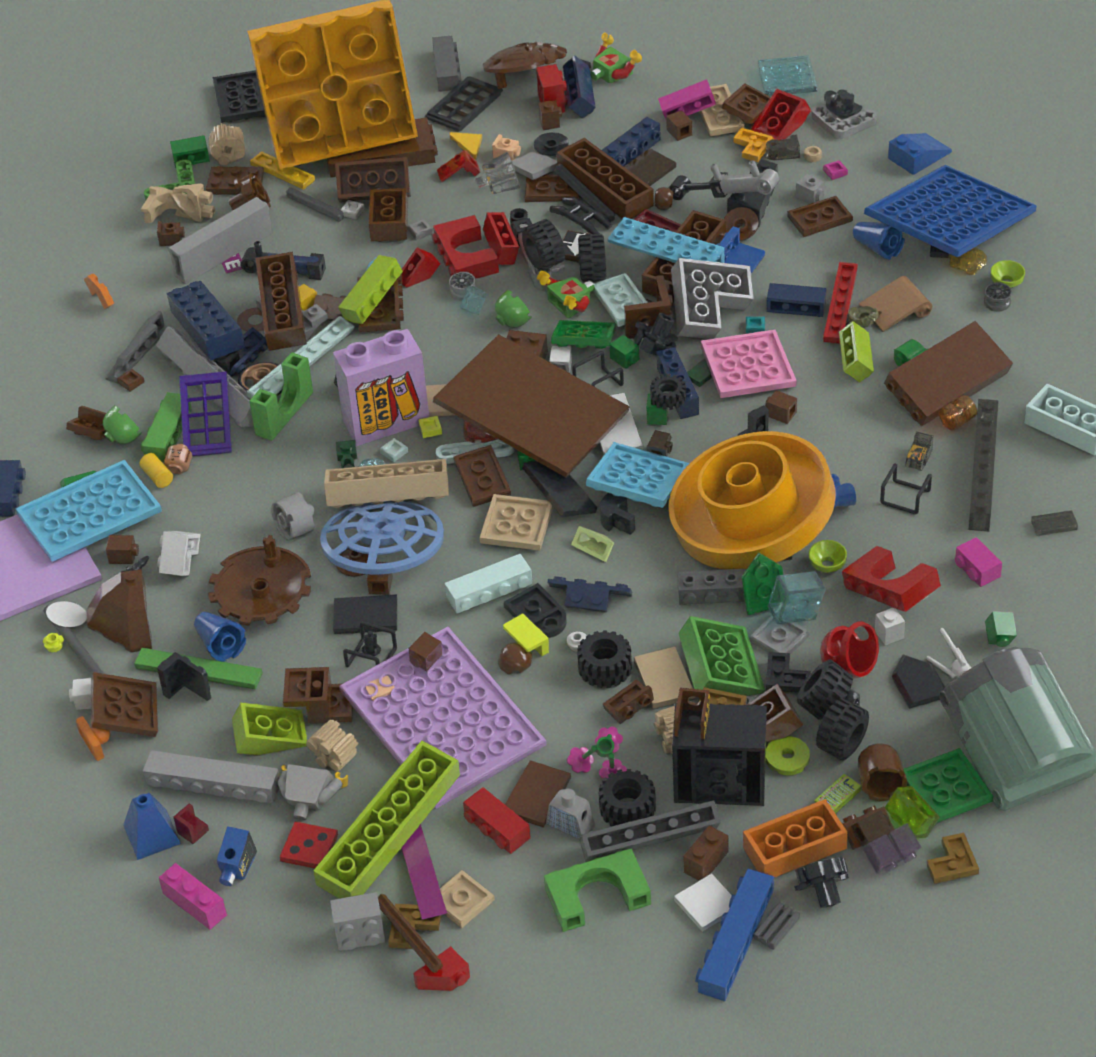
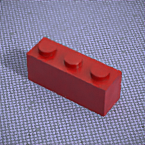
[482,212,519,265]
[463,787,531,854]

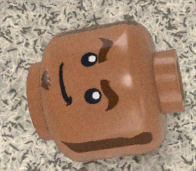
[164,444,192,474]

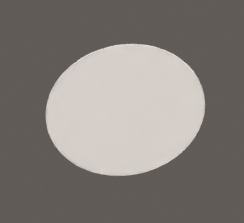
[46,601,87,627]

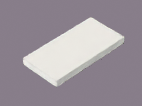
[599,393,643,456]

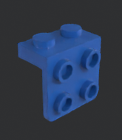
[717,226,765,273]

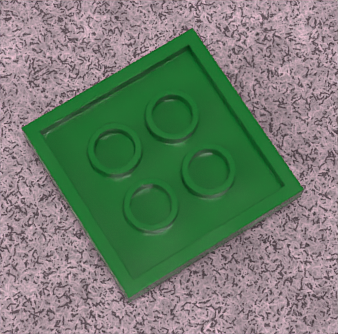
[551,320,616,349]
[904,748,993,825]

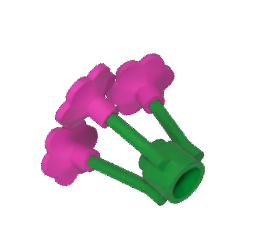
[567,727,627,779]

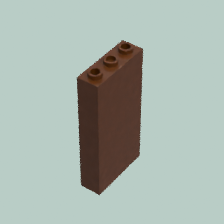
[327,117,438,178]
[884,321,1013,427]

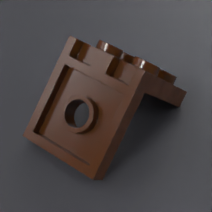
[624,275,673,339]

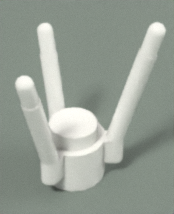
[926,628,971,680]

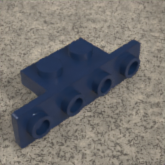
[229,327,268,377]
[547,576,633,612]

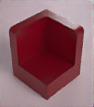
[173,803,209,844]

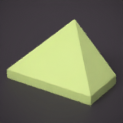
[571,526,614,562]

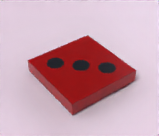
[280,821,338,869]

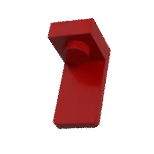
[437,150,481,182]

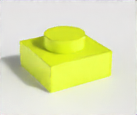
[418,416,442,438]

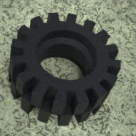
[650,374,686,410]

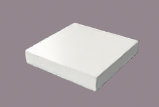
[674,874,732,932]

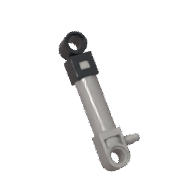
[510,208,564,291]

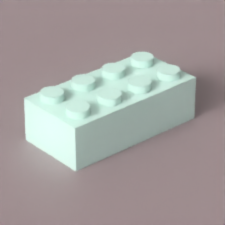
[1024,384,1096,456]

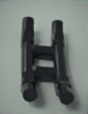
[549,197,613,234]

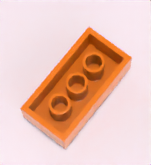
[743,799,847,878]

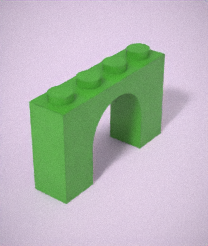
[249,352,313,441]
[544,849,651,932]

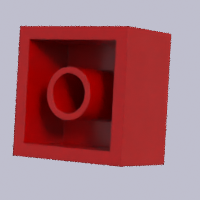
[536,64,568,113]

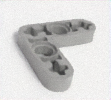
[812,105,877,139]

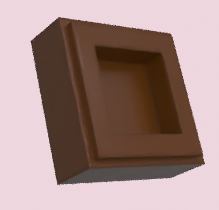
[117,369,145,392]

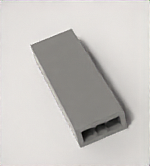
[169,197,272,284]

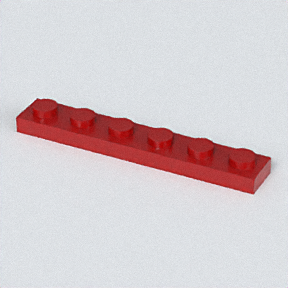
[823,262,858,344]

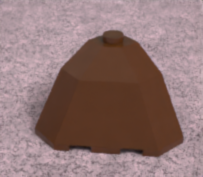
[87,569,152,652]

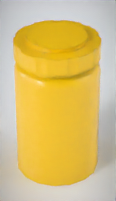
[139,453,173,488]

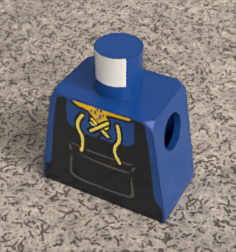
[217,826,257,886]

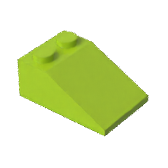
[232,702,307,755]

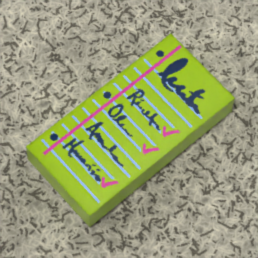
[814,774,861,814]

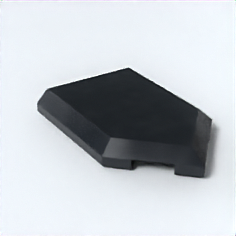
[892,654,945,709]

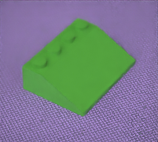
[678,616,765,696]

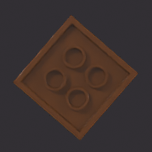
[91,672,158,737]

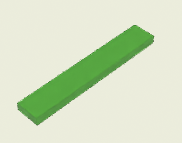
[134,648,263,689]

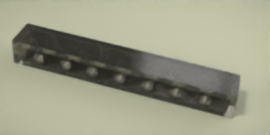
[968,399,999,532]

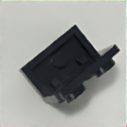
[157,652,211,701]

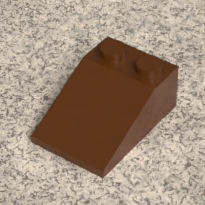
[746,684,803,742]

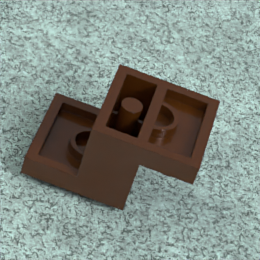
[283,667,353,724]

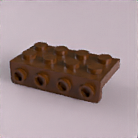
[357,273,404,332]

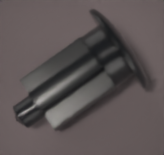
[362,631,381,656]

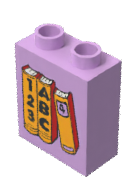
[333,329,429,446]

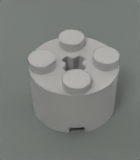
[271,492,315,540]

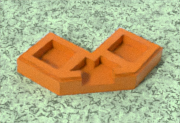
[84,274,114,309]

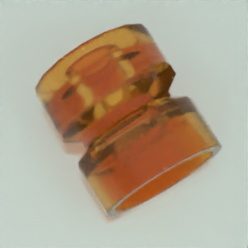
[939,395,977,430]

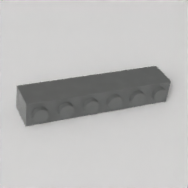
[579,801,721,862]

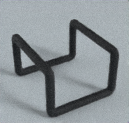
[572,351,624,387]
[880,463,932,514]
[343,622,397,667]

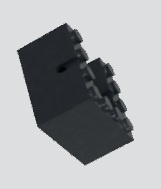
[672,703,767,806]

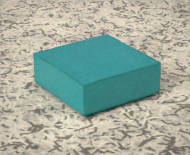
[746,317,765,334]

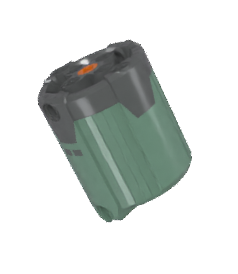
[939,647,1096,811]

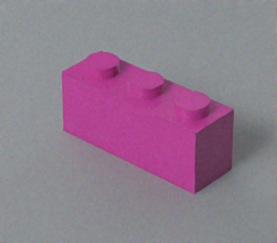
[658,79,716,119]
[159,863,227,930]

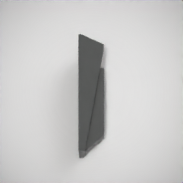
[106,311,165,384]

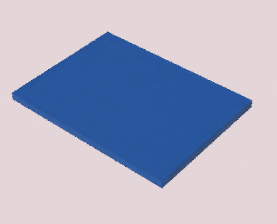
[864,165,1037,257]

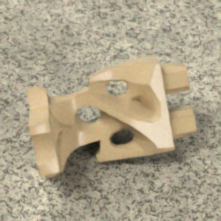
[141,183,215,223]

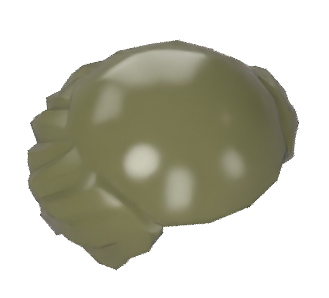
[848,306,879,327]

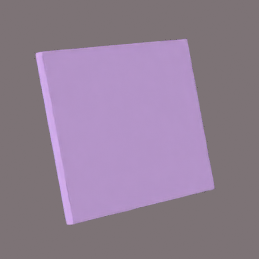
[0,515,102,621]
[339,627,546,809]

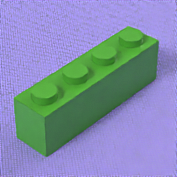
[141,392,192,462]

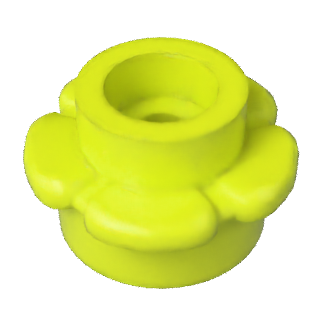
[43,633,64,652]

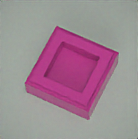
[823,160,848,180]

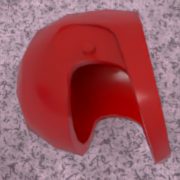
[820,621,879,679]

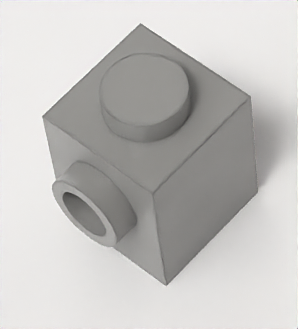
[796,174,825,204]

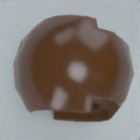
[655,187,673,210]

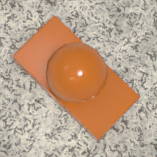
[76,716,111,761]

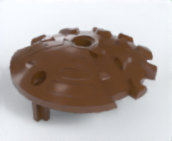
[483,42,567,89]
[208,535,311,626]

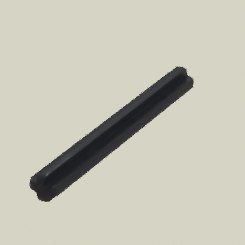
[555,164,616,222]

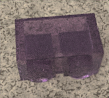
[863,823,921,873]

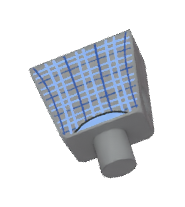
[546,788,595,840]

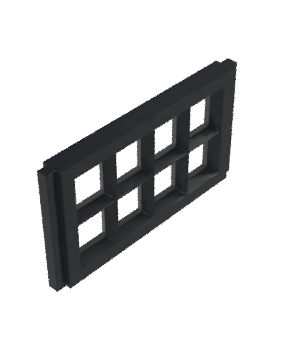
[425,76,503,131]

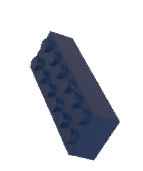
[166,281,245,361]

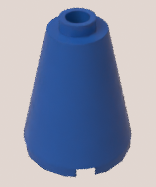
[853,222,905,260]
[194,612,247,662]

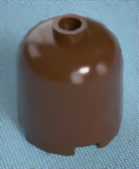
[858,743,907,801]

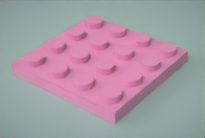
[701,330,797,398]

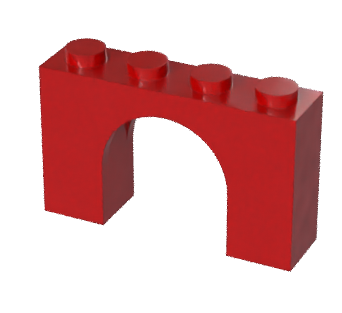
[431,215,499,279]
[841,546,941,612]

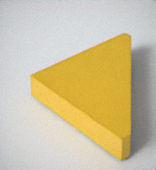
[450,132,482,159]

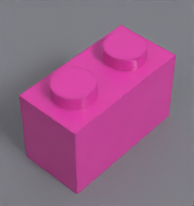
[955,537,1002,587]

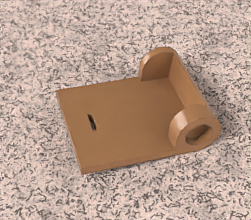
[859,276,933,332]

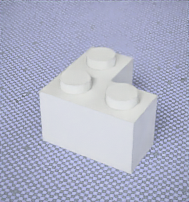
[157,531,200,576]

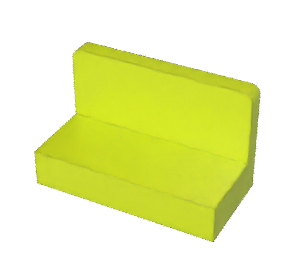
[503,614,549,656]

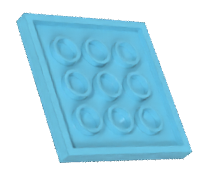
[586,442,689,508]

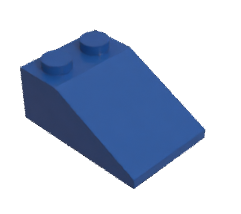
[888,133,952,175]

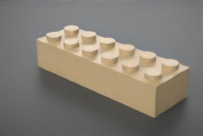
[324,459,449,508]

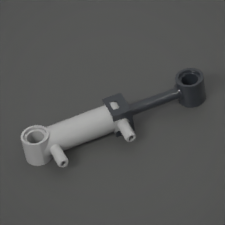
[668,161,780,200]

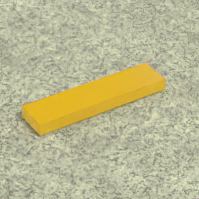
[250,151,315,190]

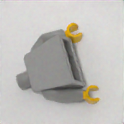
[278,764,348,820]

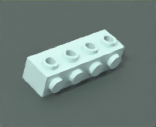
[445,554,532,614]

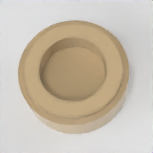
[804,146,822,162]

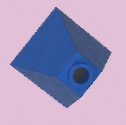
[123,793,181,860]

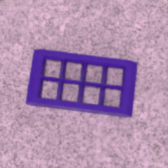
[179,371,232,456]

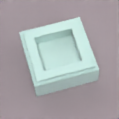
[380,438,408,462]

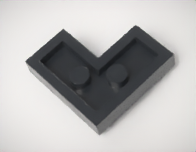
[766,652,811,693]

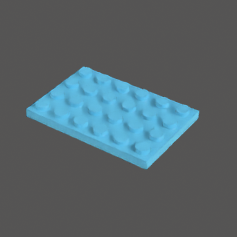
[16,460,162,562]

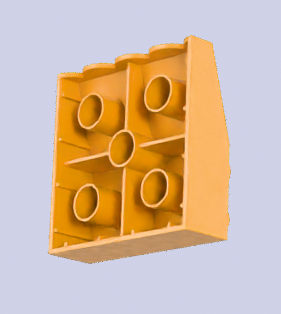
[247,0,418,169]

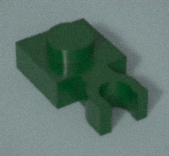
[336,440,357,468]

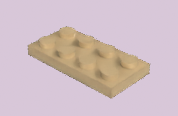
[700,84,744,136]

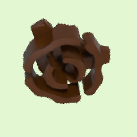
[228,173,271,210]

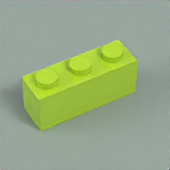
[839,321,874,383]

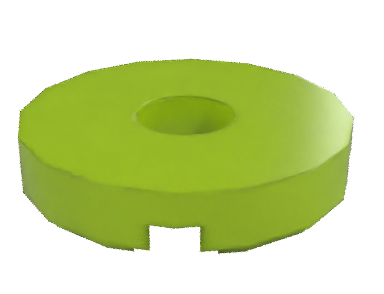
[766,736,810,775]

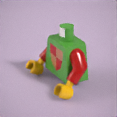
[590,32,642,83]
[537,271,595,319]

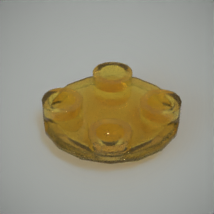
[950,248,987,275]

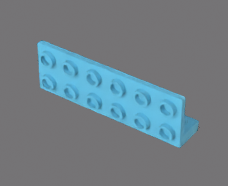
[608,217,725,263]

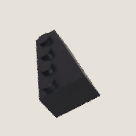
[727,159,778,227]

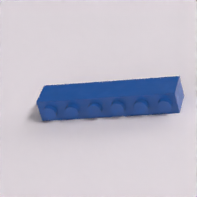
[695,869,774,1001]

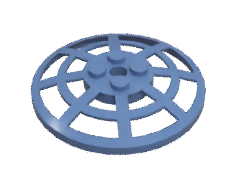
[320,500,444,575]

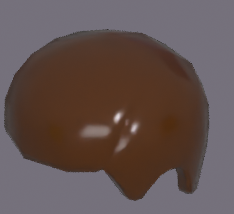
[498,643,533,674]

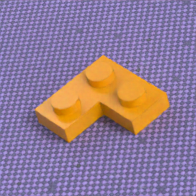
[733,128,773,162]

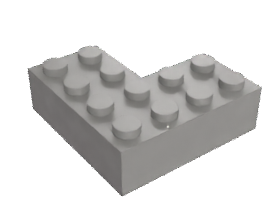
[671,258,754,339]

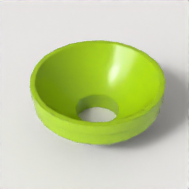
[990,260,1025,288]
[809,540,847,573]

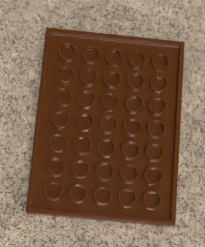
[433,334,630,477]

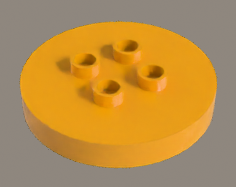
[669,431,836,570]

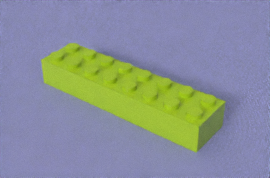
[313,740,460,899]

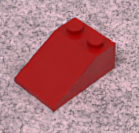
[751,89,811,144]

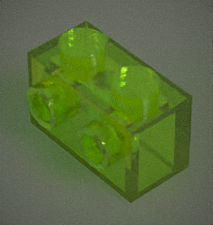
[885,786,940,839]

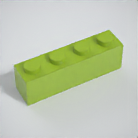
[338,255,403,324]

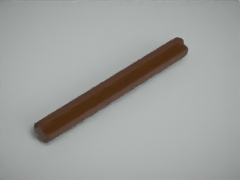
[378,894,443,972]

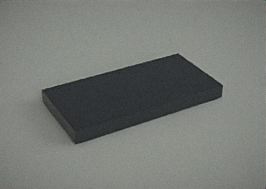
[522,461,598,517]

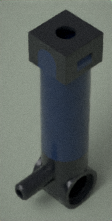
[240,241,326,280]

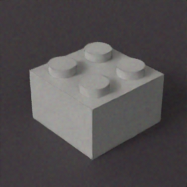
[330,892,385,951]

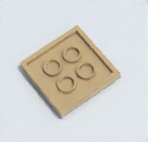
[480,494,553,551]

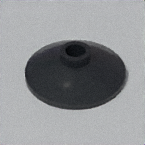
[533,132,569,156]

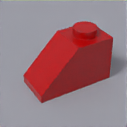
[402,247,441,288]
[413,946,470,991]

